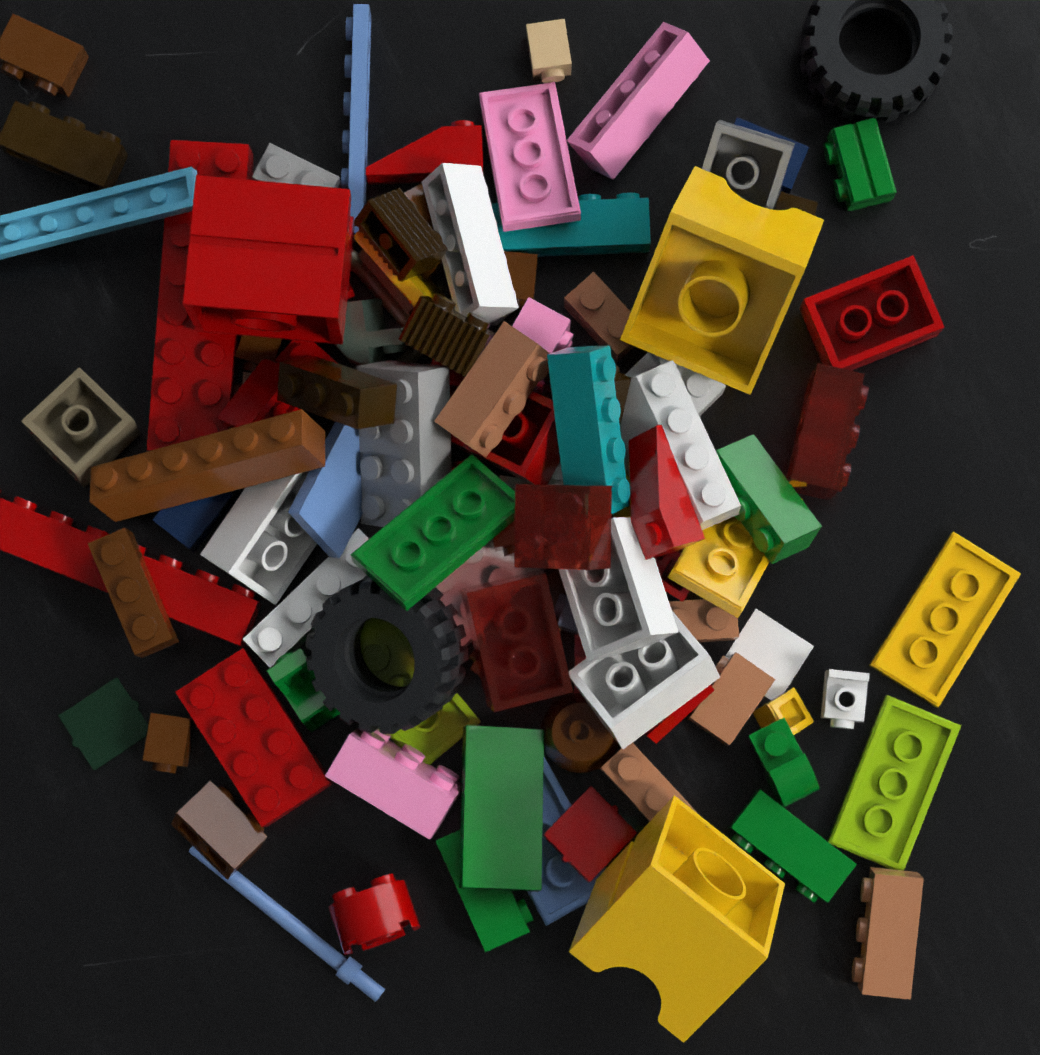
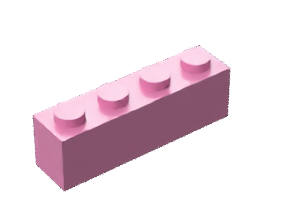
[567,22,710,180]

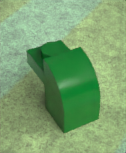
[267,648,340,733]
[747,717,819,807]

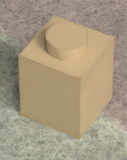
[526,19,572,83]

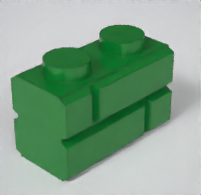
[823,118,897,211]

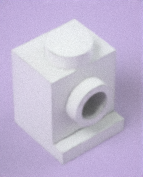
[821,669,870,729]

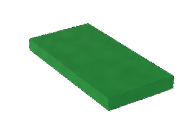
[350,454,528,611]
[459,725,544,892]

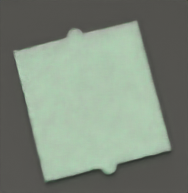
[59,677,149,771]

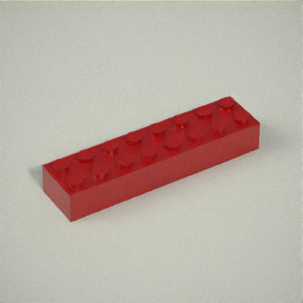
[147,140,254,451]

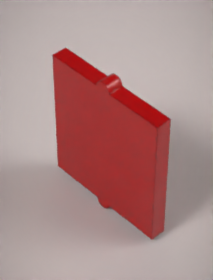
[542,786,637,883]

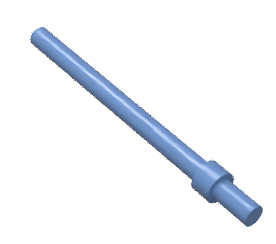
[188,846,385,1002]

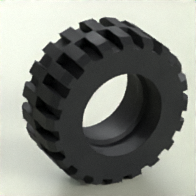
[798,0,953,123]
[306,577,468,734]

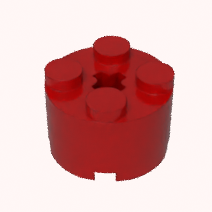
[328,873,420,955]

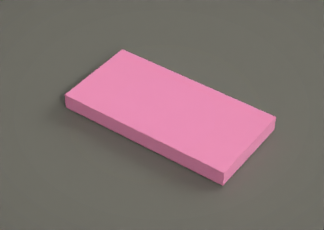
[479,82,581,232]

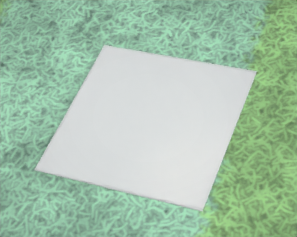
[725,609,814,700]

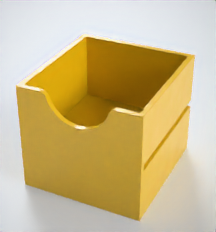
[620,166,824,395]
[569,795,785,1043]

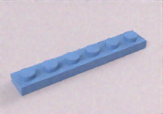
[341,4,371,242]

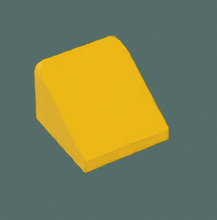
[753,688,814,735]

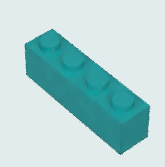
[492,192,651,257]
[547,345,630,516]

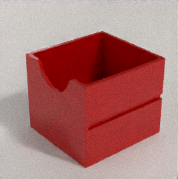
[183,175,355,345]

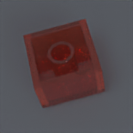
[514,484,612,570]

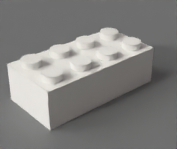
[200,471,317,605]

